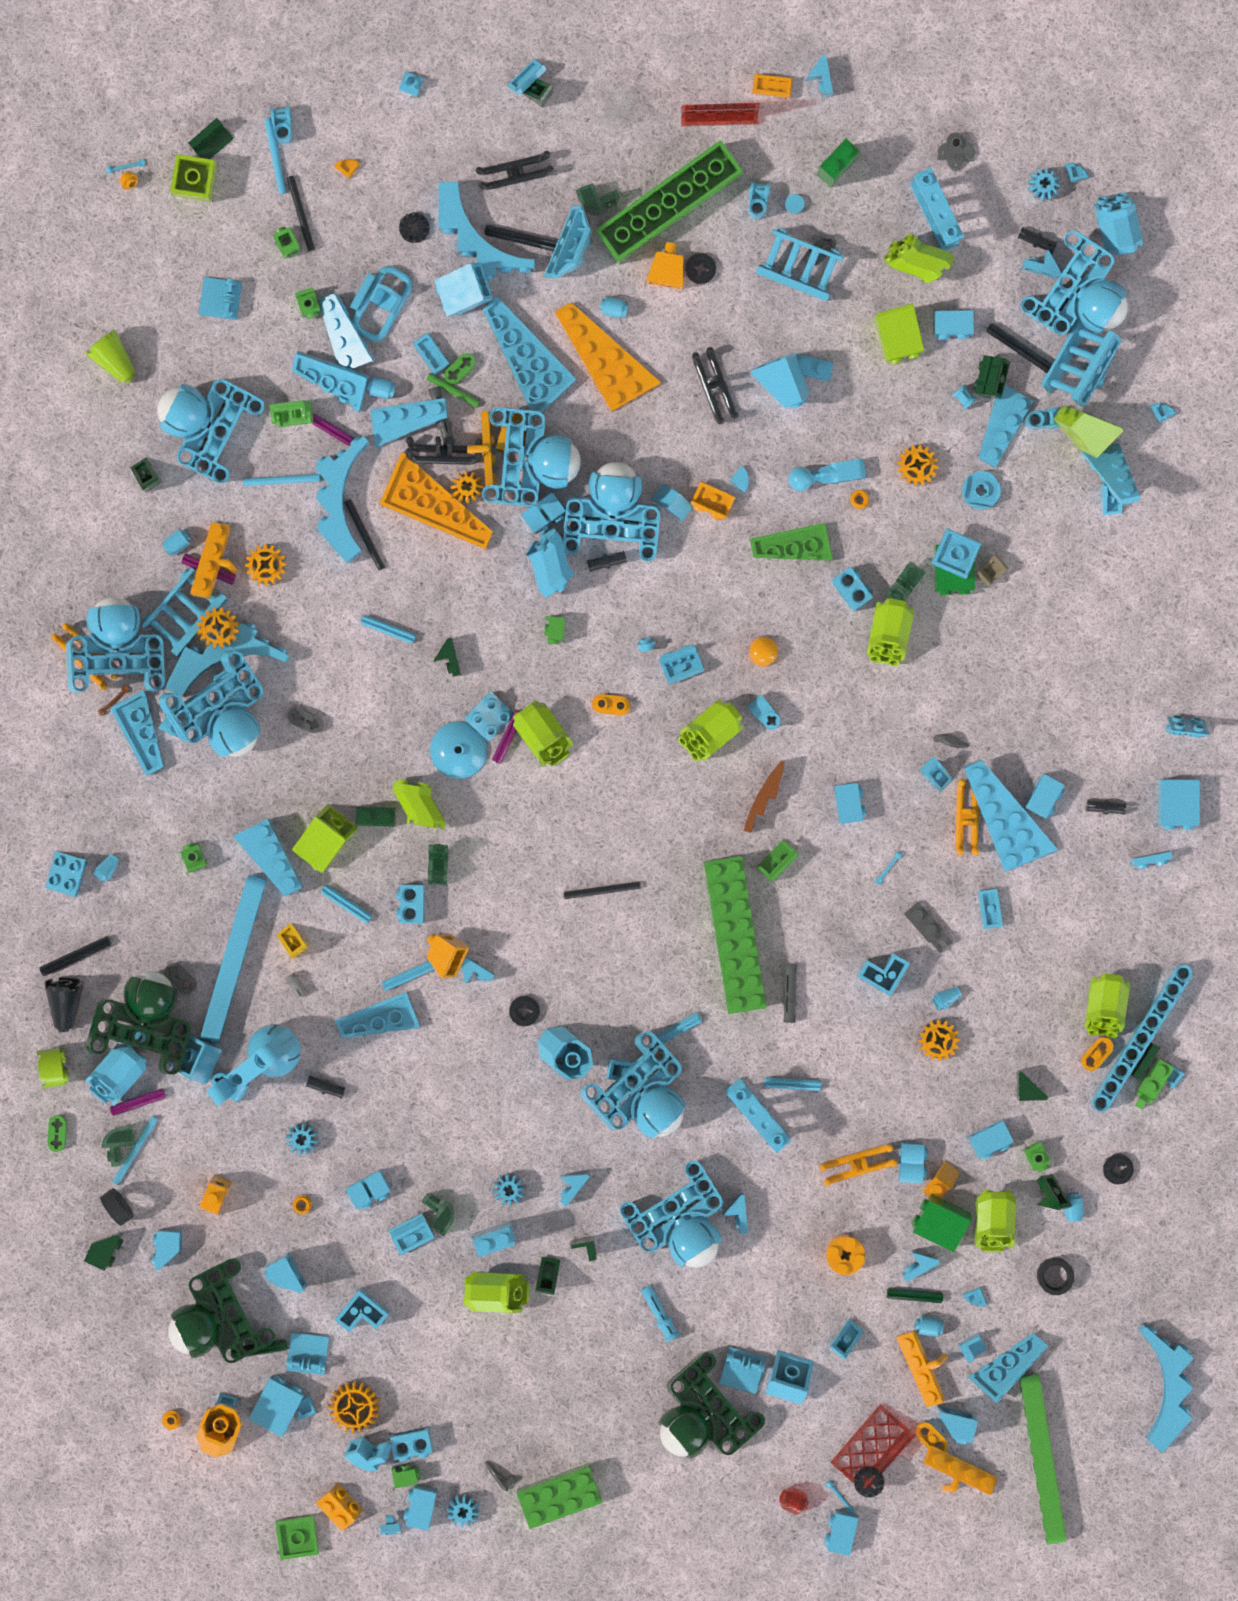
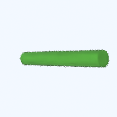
[426,373,480,408]

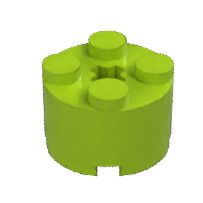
[37,1047,69,1089]

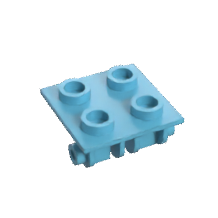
[199,277,242,320]
[464,691,514,743]
[1166,715,1210,738]
[45,851,87,897]
[286,1332,329,1375]
[719,1347,766,1394]

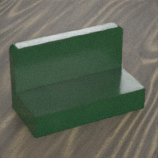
[188,118,233,159]
[1119,1035,1160,1080]
[570,1236,597,1261]

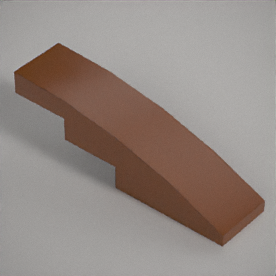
[743,761,785,833]

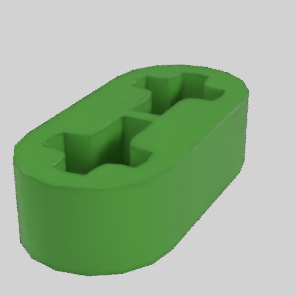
[444,353,475,385]
[48,1115,67,1152]

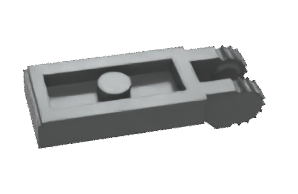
[904,902,952,953]

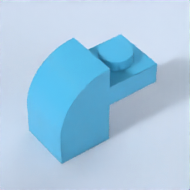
[344,1437,392,1471]

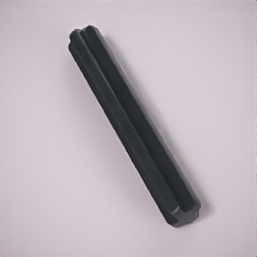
[484,225,558,251]
[986,323,1052,373]
[39,936,111,976]

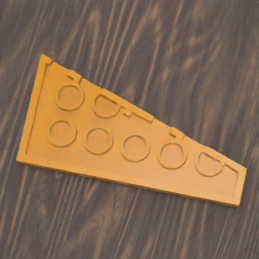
[554,302,661,412]
[380,452,493,550]

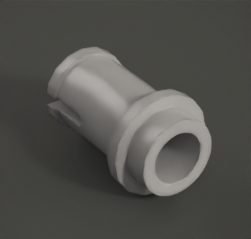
[285,972,307,998]

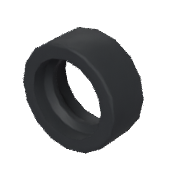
[100,1188,134,1226]
[1037,1257,1074,1295]

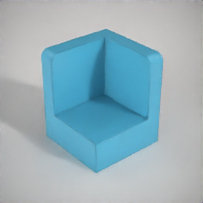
[369,283,403,314]
[958,1333,986,1363]

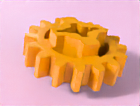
[896,444,938,487]
[245,544,287,586]
[197,607,239,650]
[918,1019,960,1061]

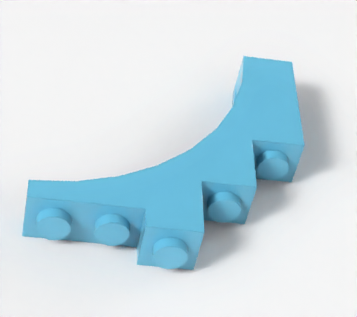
[439,182,535,281]
[315,436,370,564]
[165,621,290,697]
[1138,1324,1194,1453]

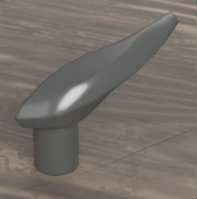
[934,734,970,748]
[485,1461,516,1491]

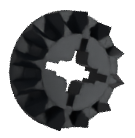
[399,212,430,243]
[685,253,716,284]
[509,996,540,1027]
[1103,1154,1134,1185]
[854,1466,885,1498]

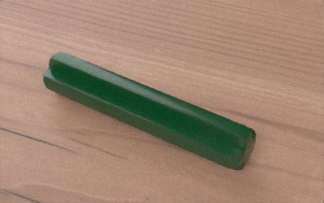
[886,1288,943,1303]
[230,1339,288,1359]

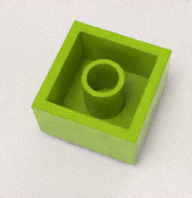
[170,154,217,202]

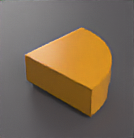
[334,159,361,178]

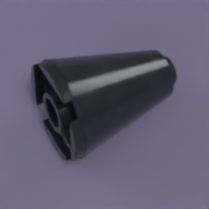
[45,977,84,1032]

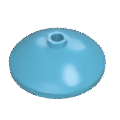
[430,721,488,779]

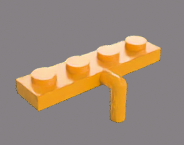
[467,411,497,490]
[190,522,238,599]
[896,1330,948,1407]
[923,1446,998,1495]

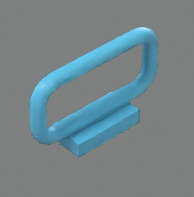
[349,266,413,342]

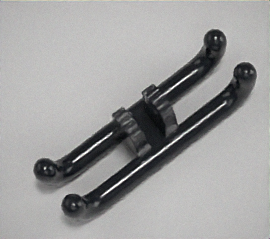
[475,151,554,190]
[692,347,739,425]
[405,436,483,465]

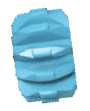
[1027,167,1061,201]
[285,1122,318,1155]
[493,1173,525,1206]
[447,1494,480,1528]

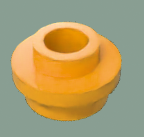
[120,171,138,190]
[850,490,869,509]
[293,1195,312,1215]
[162,1410,181,1430]

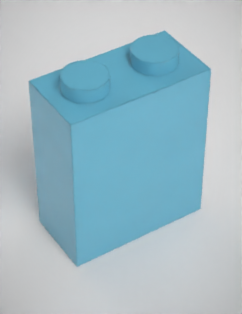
[434,263,493,317]
[1158,780,1200,830]
[472,1221,516,1257]
[248,1375,305,1437]

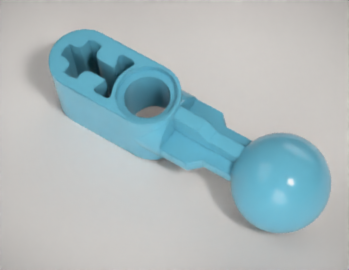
[788,459,867,491]

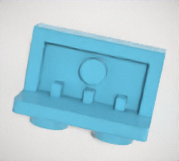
[659,644,704,685]

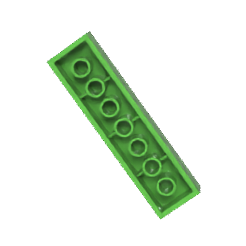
[595,140,743,265]
[704,856,766,1014]

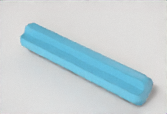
[361,615,416,644]
[321,885,372,923]
[382,961,435,991]
[656,1013,702,1044]
[764,1077,821,1091]

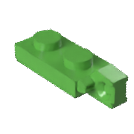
[1135,1057,1175,1110]

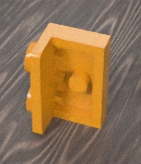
[690,481,736,521]
[316,1483,363,1531]

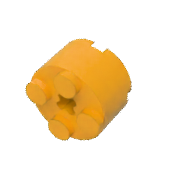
[825,1234,865,1275]

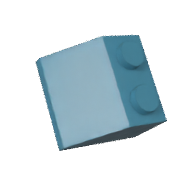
[169,1034,223,1084]
[264,1252,307,1293]
[765,1350,814,1405]
[936,1405,978,1445]

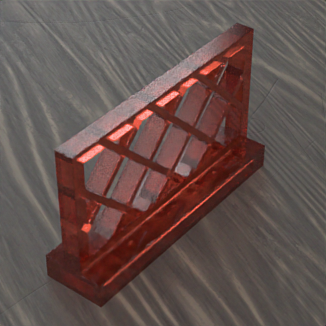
[681,103,760,127]
[830,1404,916,1489]

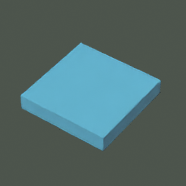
[931,528,982,579]

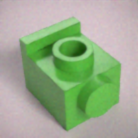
[272,227,301,259]
[295,288,321,319]
[544,616,565,645]
[180,842,208,873]
[1022,1141,1051,1172]
[391,1464,421,1488]

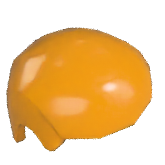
[749,636,778,667]

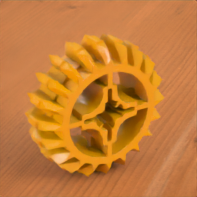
[328,1381,380,1434]

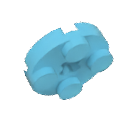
[962,471,1001,510]

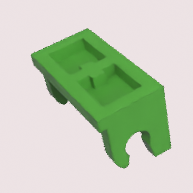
[269,400,314,427]
[757,840,799,882]

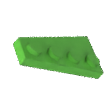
[750,523,833,561]

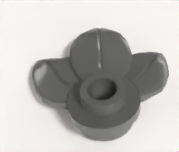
[937,132,975,172]

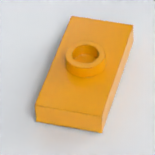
[752,73,793,99]

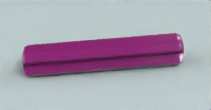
[311,413,354,446]
[181,554,236,585]
[492,710,520,764]
[110,1088,166,1116]

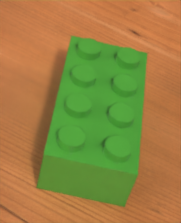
[517,1463,602,1529]

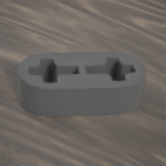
[805,235,836,266]
[288,708,323,733]
[164,963,197,993]

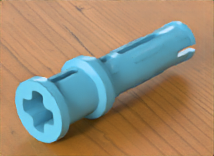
[640,1284,681,1342]

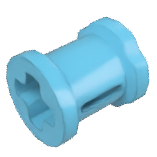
[952,384,978,410]

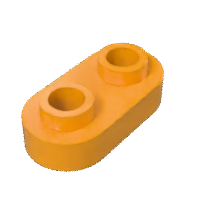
[592,694,630,716]
[1081,1037,1113,1071]
[915,1421,948,1452]

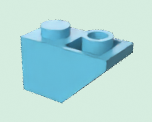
[152,1229,182,1270]

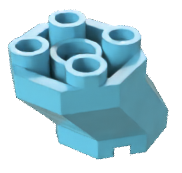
[1094,192,1143,255]
[525,528,575,598]
[538,1026,593,1080]
[85,1043,147,1106]

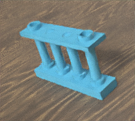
[909,167,964,251]
[756,227,844,301]
[1041,319,1122,408]
[142,568,228,657]
[725,1078,791,1153]

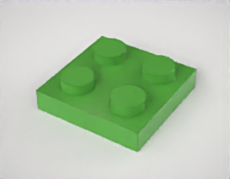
[275,1515,319,1560]

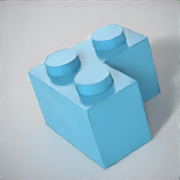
[856,953,910,996]
[335,1287,390,1332]

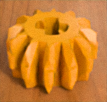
[451,470,483,504]

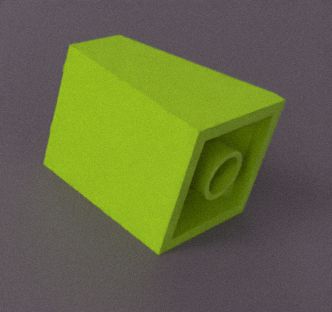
[873,303,924,365]
[1053,405,1124,458]
[292,804,358,873]

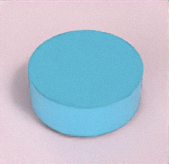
[785,194,804,214]

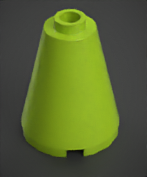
[84,329,136,384]

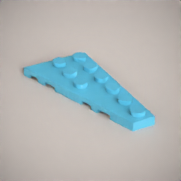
[483,296,576,419]
[963,759,1058,872]

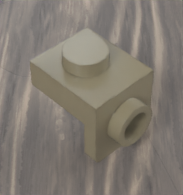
[976,553,1009,586]

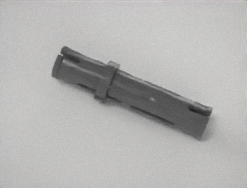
[429,386,455,445]
[782,965,798,1023]

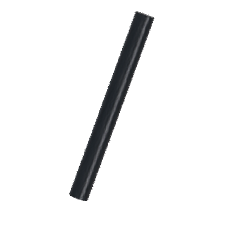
[287,176,315,252]
[344,499,385,571]
[564,881,641,899]

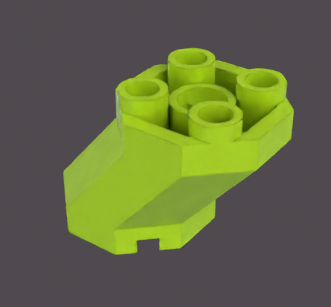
[884,233,955,284]
[866,598,914,666]
[678,699,744,761]
[513,701,574,767]
[392,779,446,830]
[1084,973,1130,1038]
[974,1190,1016,1252]
[463,1271,530,1313]

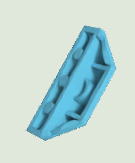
[543,206,592,279]

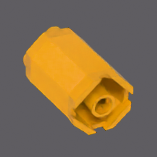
[196,1403,242,1458]

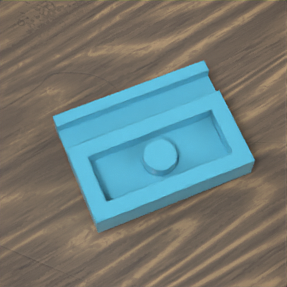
[388,1212,435,1255]

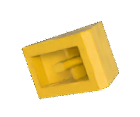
[277,923,310,959]

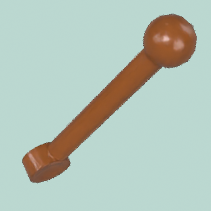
[98,686,129,716]

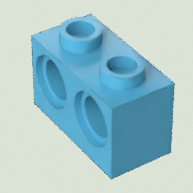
[831,566,873,612]
[397,884,425,924]
[390,1427,433,1462]

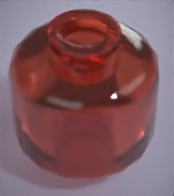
[779,1486,809,1515]

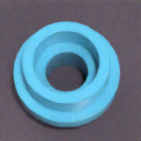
[636,637,656,652]

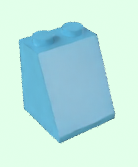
[751,352,811,409]

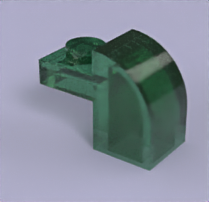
[575,183,620,216]
[885,561,926,601]
[428,844,449,885]
[102,1125,135,1167]
[421,1193,455,1236]

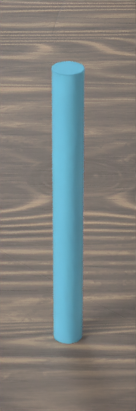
[264,118,287,195]
[243,474,320,486]
[112,1116,159,1185]

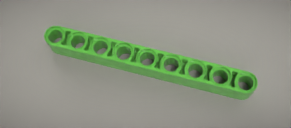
[1019,1373,1066,1545]

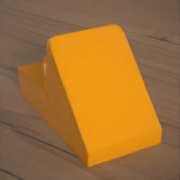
[922,1161,961,1199]

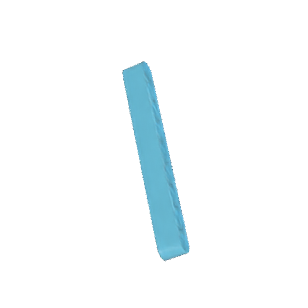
[200,875,267,1044]
[1091,964,1193,1112]

